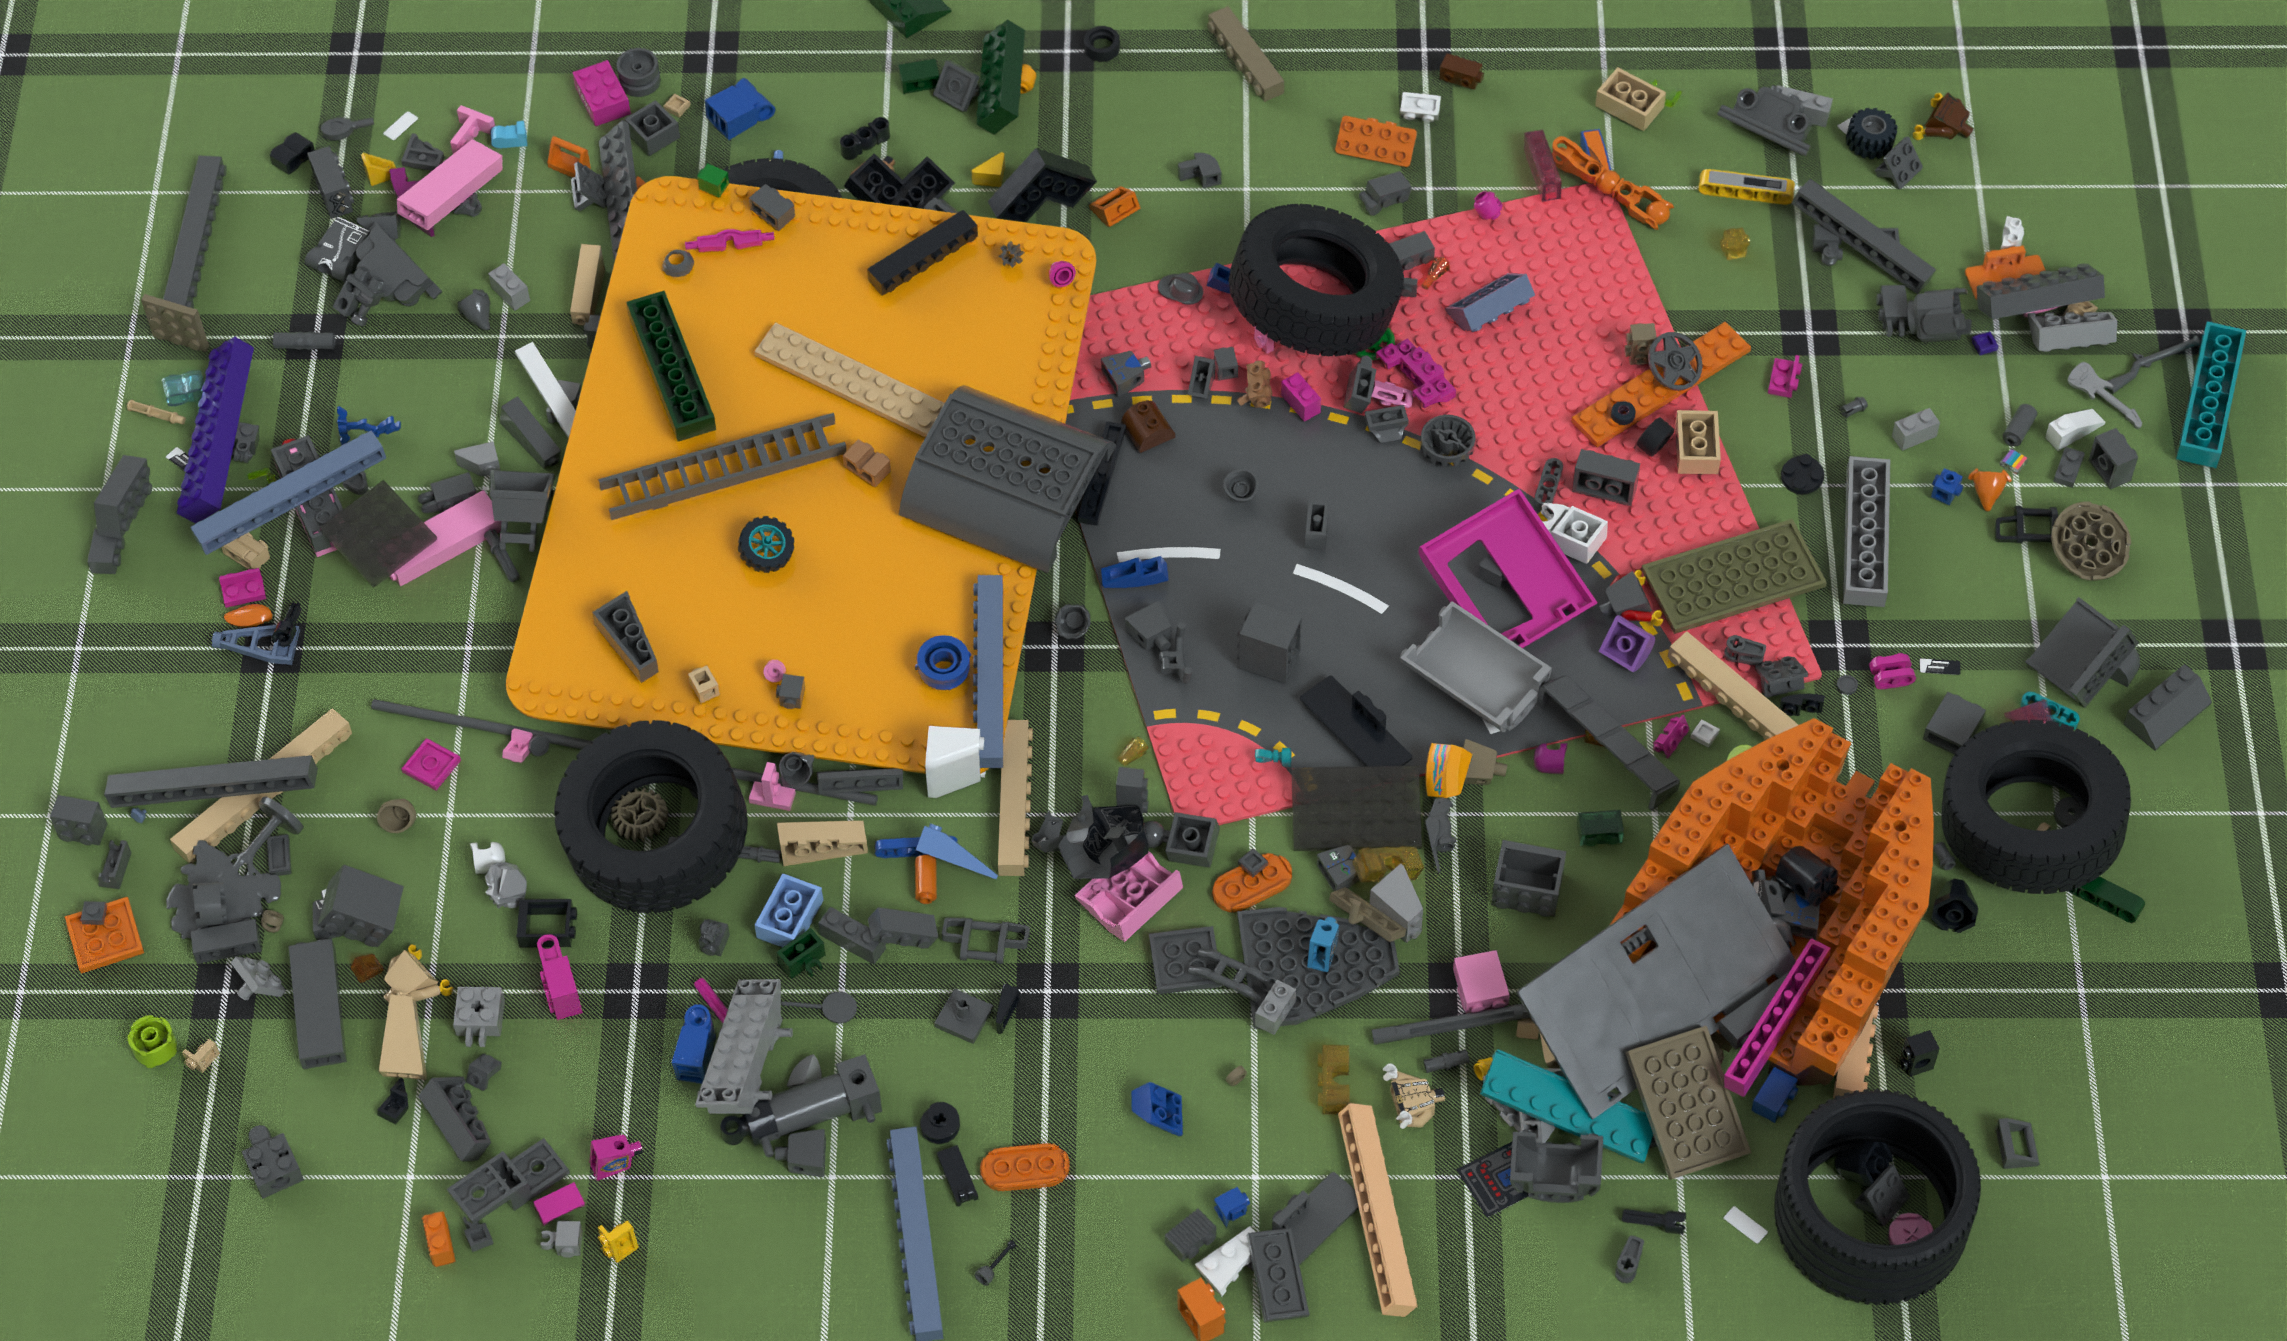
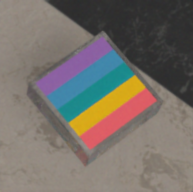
[2000,448,2028,475]

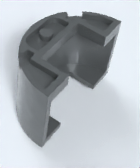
[1510,1130,1603,1203]

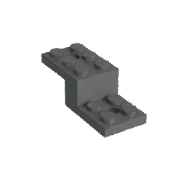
[447,1138,570,1224]

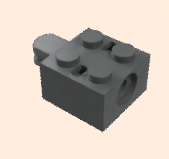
[242,1125,304,1199]

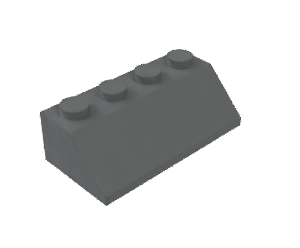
[2123,664,2212,751]

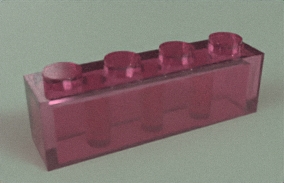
[1524,130,1562,202]

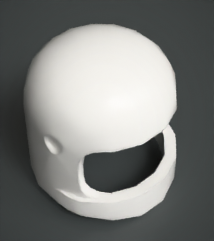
[470,842,505,874]

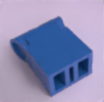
[705,78,776,141]
[671,1004,716,1084]

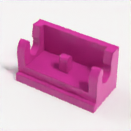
[533,1182,585,1225]

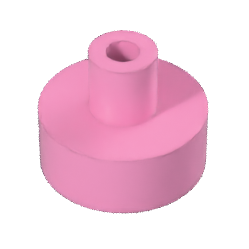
[763,660,786,682]

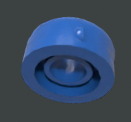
[915,635,972,690]

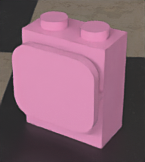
[1453,950,1510,1014]

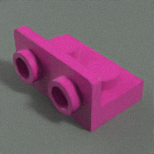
[1768,355,1802,398]
[219,568,266,608]

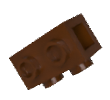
[1439,53,1484,90]

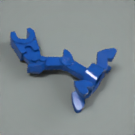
[337,406,401,445]

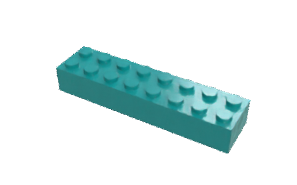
[2176,321,2247,468]

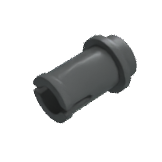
[1841,397,1868,418]
[1933,842,1956,870]

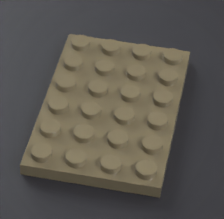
[1625,1025,1751,1180]

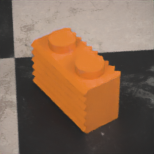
[422,1211,455,1267]

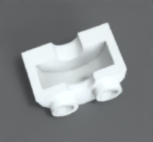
[2000,216,2024,250]

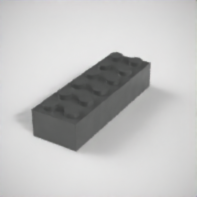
[1976,263,2105,319]

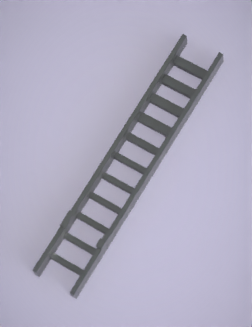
[598,413,846,520]

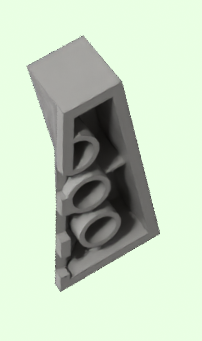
[2028,312,2117,352]

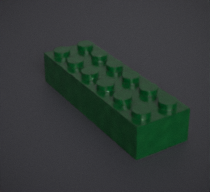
[976,19,1025,135]

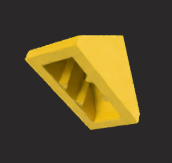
[971,152,1005,187]
[361,153,396,186]

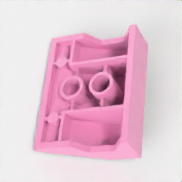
[1075,851,1183,942]

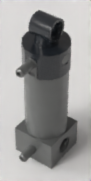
[720,1054,882,1157]

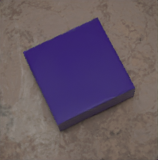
[1971,331,1999,356]

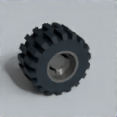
[1846,108,1898,159]

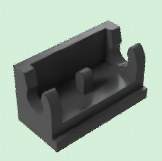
[98,840,131,889]

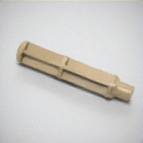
[127,400,186,425]

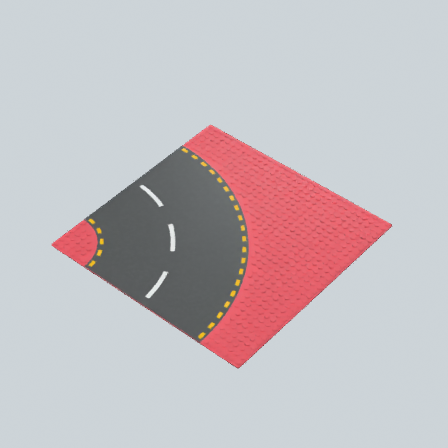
[1065,183,1822,825]

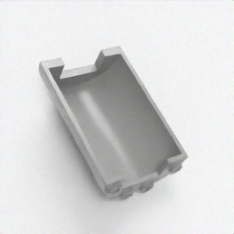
[1400,601,1552,732]

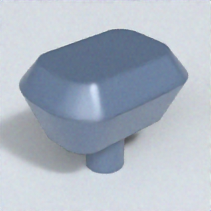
[131,808,147,823]

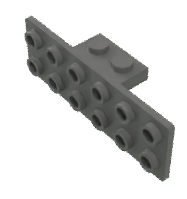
[1246,1172,1359,1272]

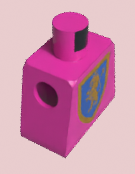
[589,1134,643,1181]

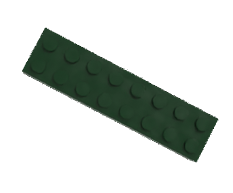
[626,290,716,442]

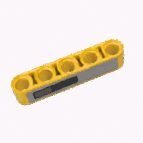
[1698,169,1795,205]

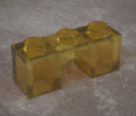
[1352,846,1424,883]
[1318,1045,1349,1115]

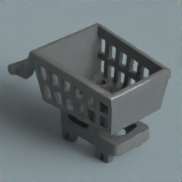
[490,470,555,552]

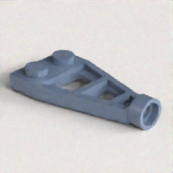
[212,625,300,665]

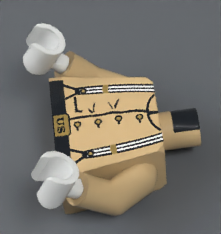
[1382,1064,1445,1129]

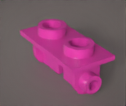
[1653,714,1689,758]

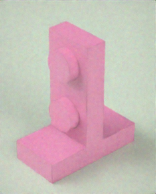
[450,105,495,154]
[749,762,796,811]

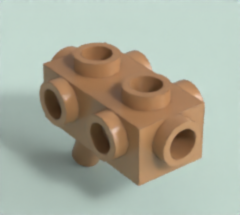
[1237,361,1272,408]

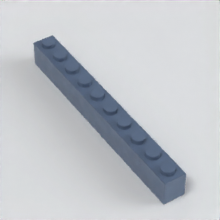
[190,431,386,555]
[973,575,1003,768]
[887,1127,943,1341]

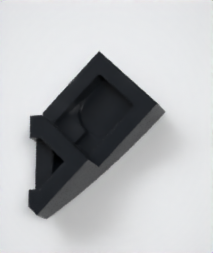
[377,1078,409,1124]

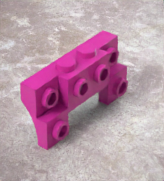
[1376,338,1456,408]

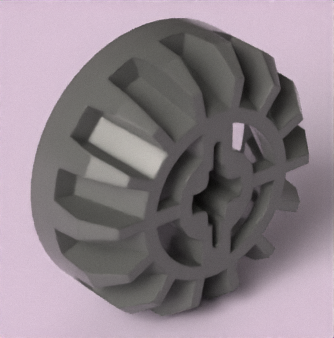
[1420,415,1476,467]

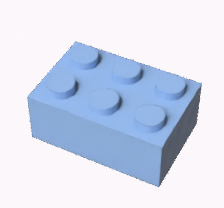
[755,873,823,948]

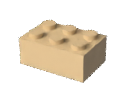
[1595,67,1666,131]
[1675,410,1721,474]

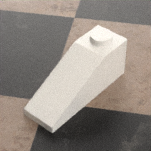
[2045,409,2105,451]

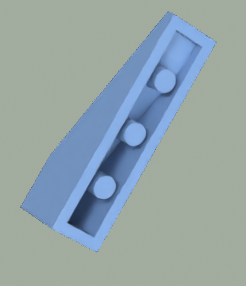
[916,823,998,879]

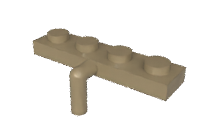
[1329,887,1406,942]

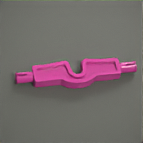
[685,229,775,252]

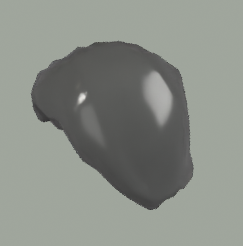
[1055,604,1091,639]

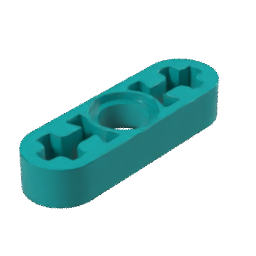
[2021,692,2080,730]

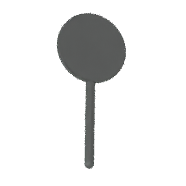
[781,992,857,1023]

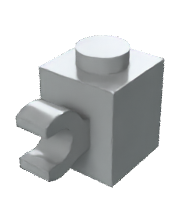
[540,1221,583,1258]

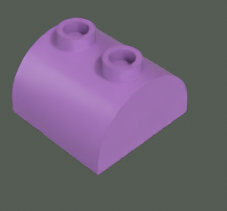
[1599,615,1655,672]

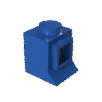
[1214,1187,1250,1228]

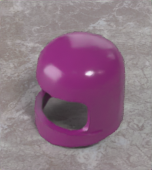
[1534,743,1568,774]

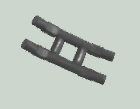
[1188,949,1271,1003]

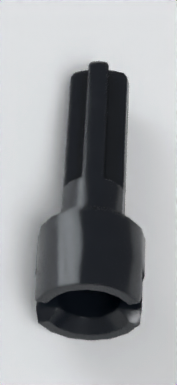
[272,602,302,647]
[1622,1209,1686,1235]

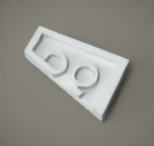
[1195,1226,1255,1297]

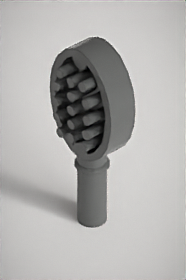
[321,117,374,140]

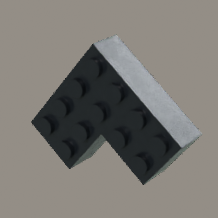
[987,148,1097,222]
[844,153,955,209]

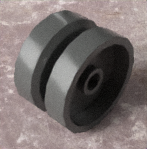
[616,48,661,97]

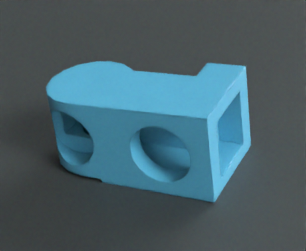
[491,121,528,148]

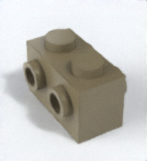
[1624,323,1657,365]

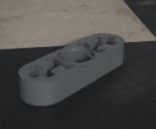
[1534,458,1563,510]

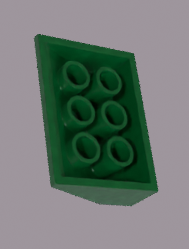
[868,0,951,39]

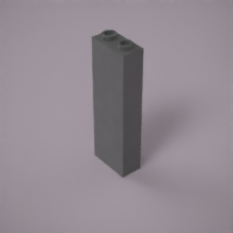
[289,939,347,1069]

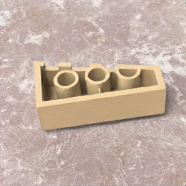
[777,821,868,866]

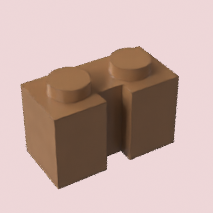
[843,439,891,487]

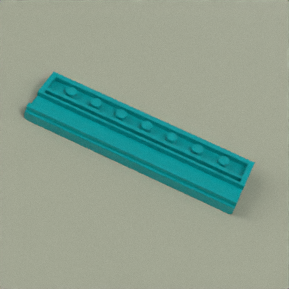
[1480,1050,1653,1164]

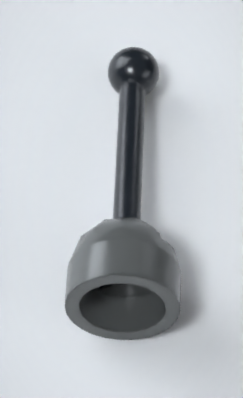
[974,1240,1016,1286]

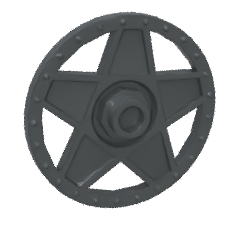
[1648,332,1702,391]

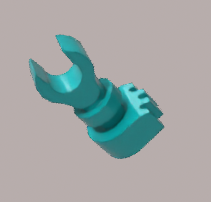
[1255,748,1292,767]

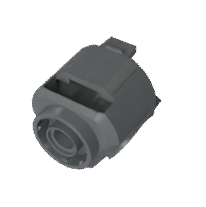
[1908,288,1972,343]

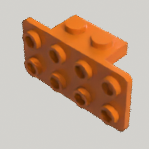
[1335,116,1417,167]
[1965,246,2046,300]

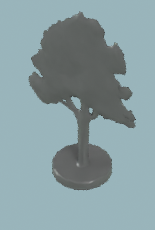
[166,797,304,939]

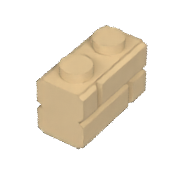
[221,532,270,569]

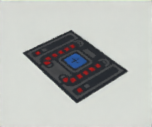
[1457,1142,1529,1217]

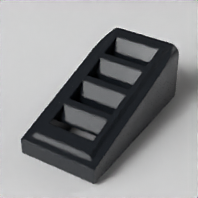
[996,983,1020,1034]

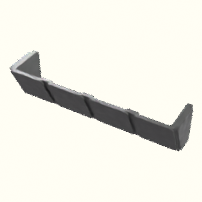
[1537,675,1680,811]

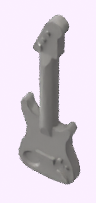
[2067,362,2142,429]

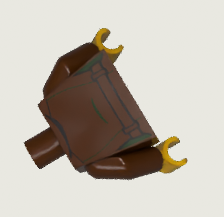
[1913,92,1974,140]

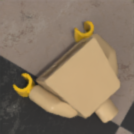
[383,944,453,1002]

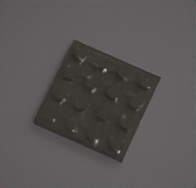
[320,480,437,588]

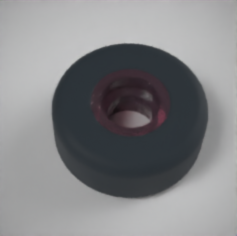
[1611,401,1636,425]

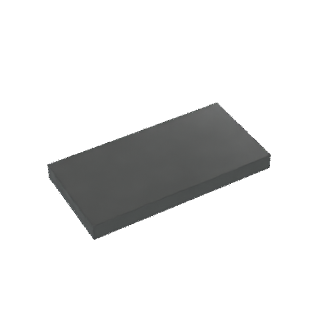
[1247,1228,1310,1323]

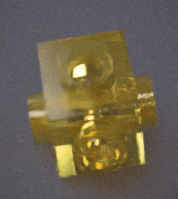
[1720,227,1750,260]

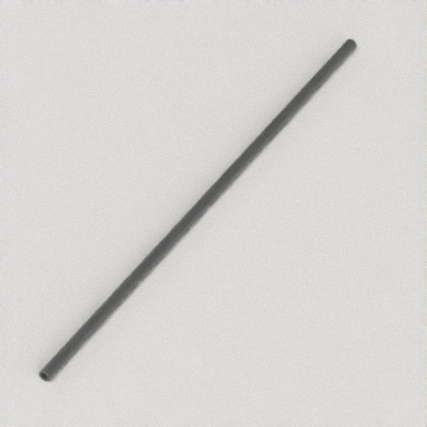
[371,699,878,806]

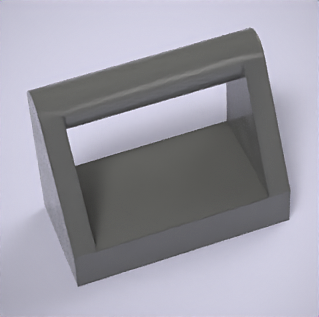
[1995,1118,2040,1169]

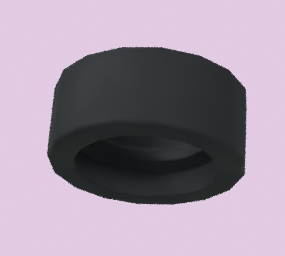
[1084,26,1120,62]

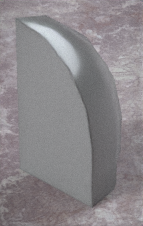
[787,1054,822,1089]

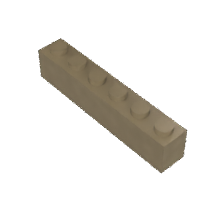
[1207,6,1284,102]

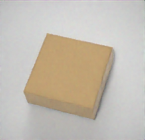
[663,93,690,118]

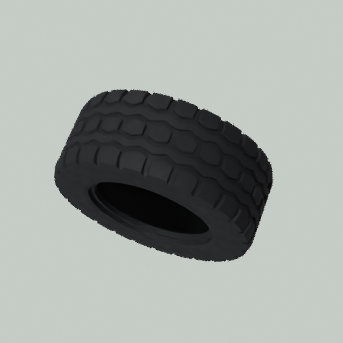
[554,720,748,913]

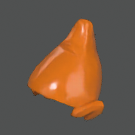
[1968,468,2012,511]

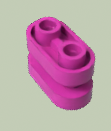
[1869,653,1916,690]

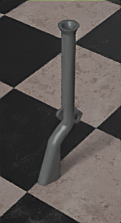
[2107,336,2200,394]

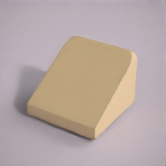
[1516,1018,1539,1040]

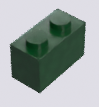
[898,59,940,94]

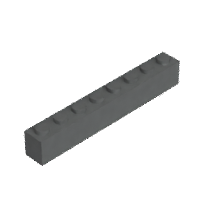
[1792,179,1936,294]

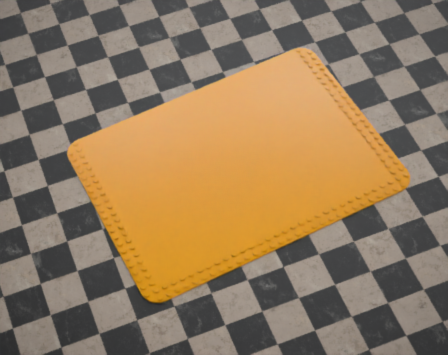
[506,176,1096,774]

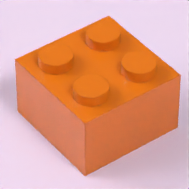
[1178,1277,1226,1341]

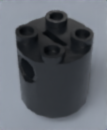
[1776,846,1838,907]

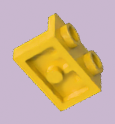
[598,1220,639,1263]

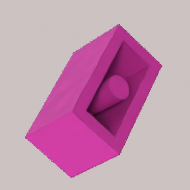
[1281,372,1321,422]

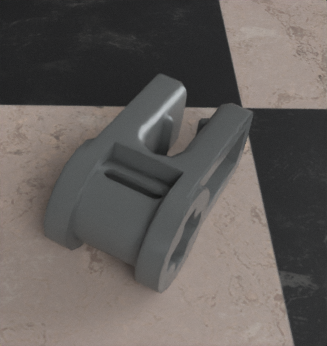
[1724,635,1766,666]
[1615,1236,1644,1283]

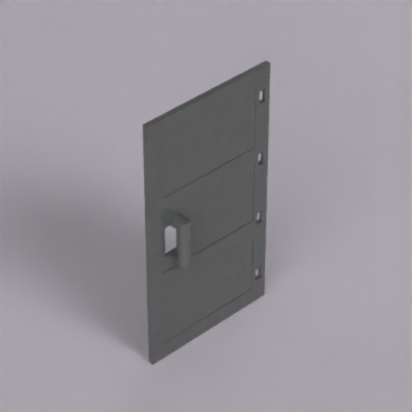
[1516,844,1796,1119]

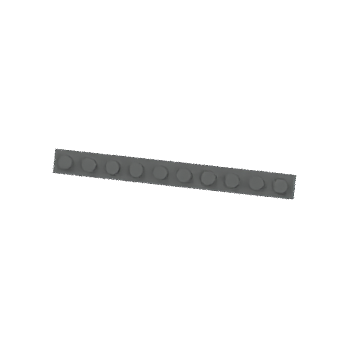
[163,156,227,309]
[104,755,318,808]

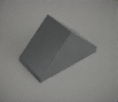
[1188,355,1215,399]

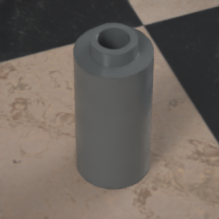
[2002,404,2038,446]

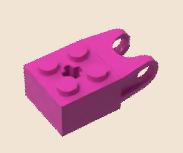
[537,934,583,1020]

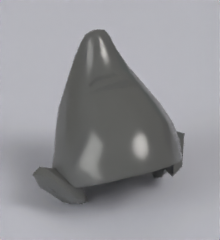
[458,289,491,331]
[779,752,814,787]

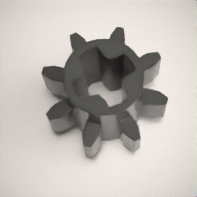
[999,241,1025,268]

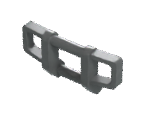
[942,918,1030,964]

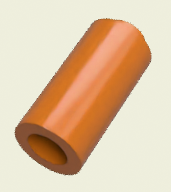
[915,855,937,904]

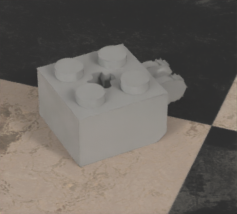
[453,987,505,1047]

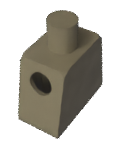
[1462,739,1507,785]

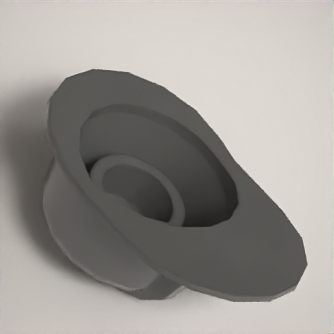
[1158,273,1204,305]

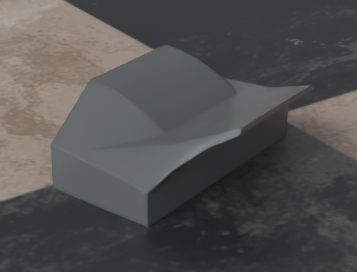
[1365,405,1409,443]

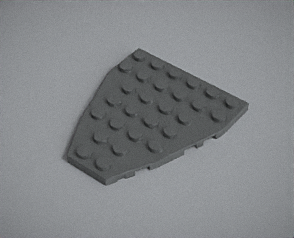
[1237,907,1400,1029]

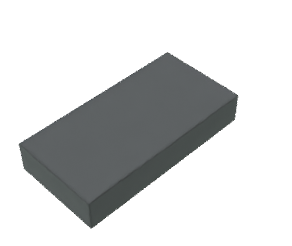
[267,834,292,876]

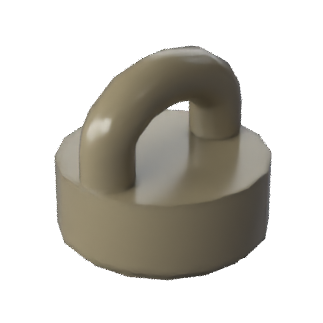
[261,910,284,933]

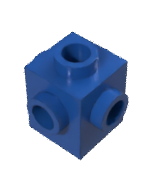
[1931,468,1963,505]

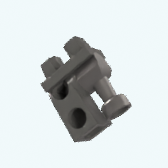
[333,266,385,326]

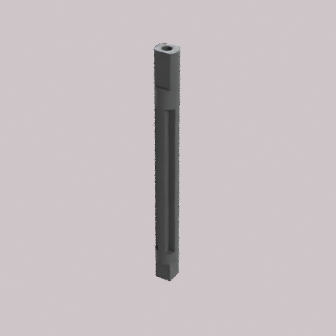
[1372,1004,1531,1045]

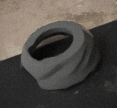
[662,249,694,277]

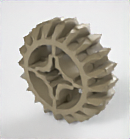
[611,788,668,842]

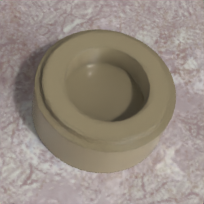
[1225,1066,1247,1086]

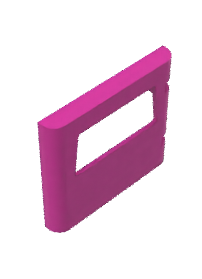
[1418,488,1598,648]

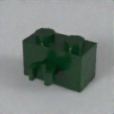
[776,928,826,979]

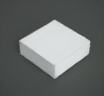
[1691,719,1720,748]

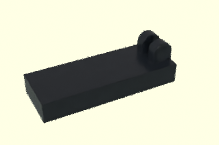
[937,1145,978,1207]

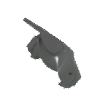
[1425,798,1457,874]

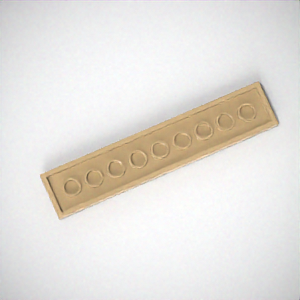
[754,322,945,438]

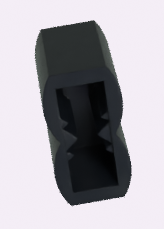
[270,132,315,174]

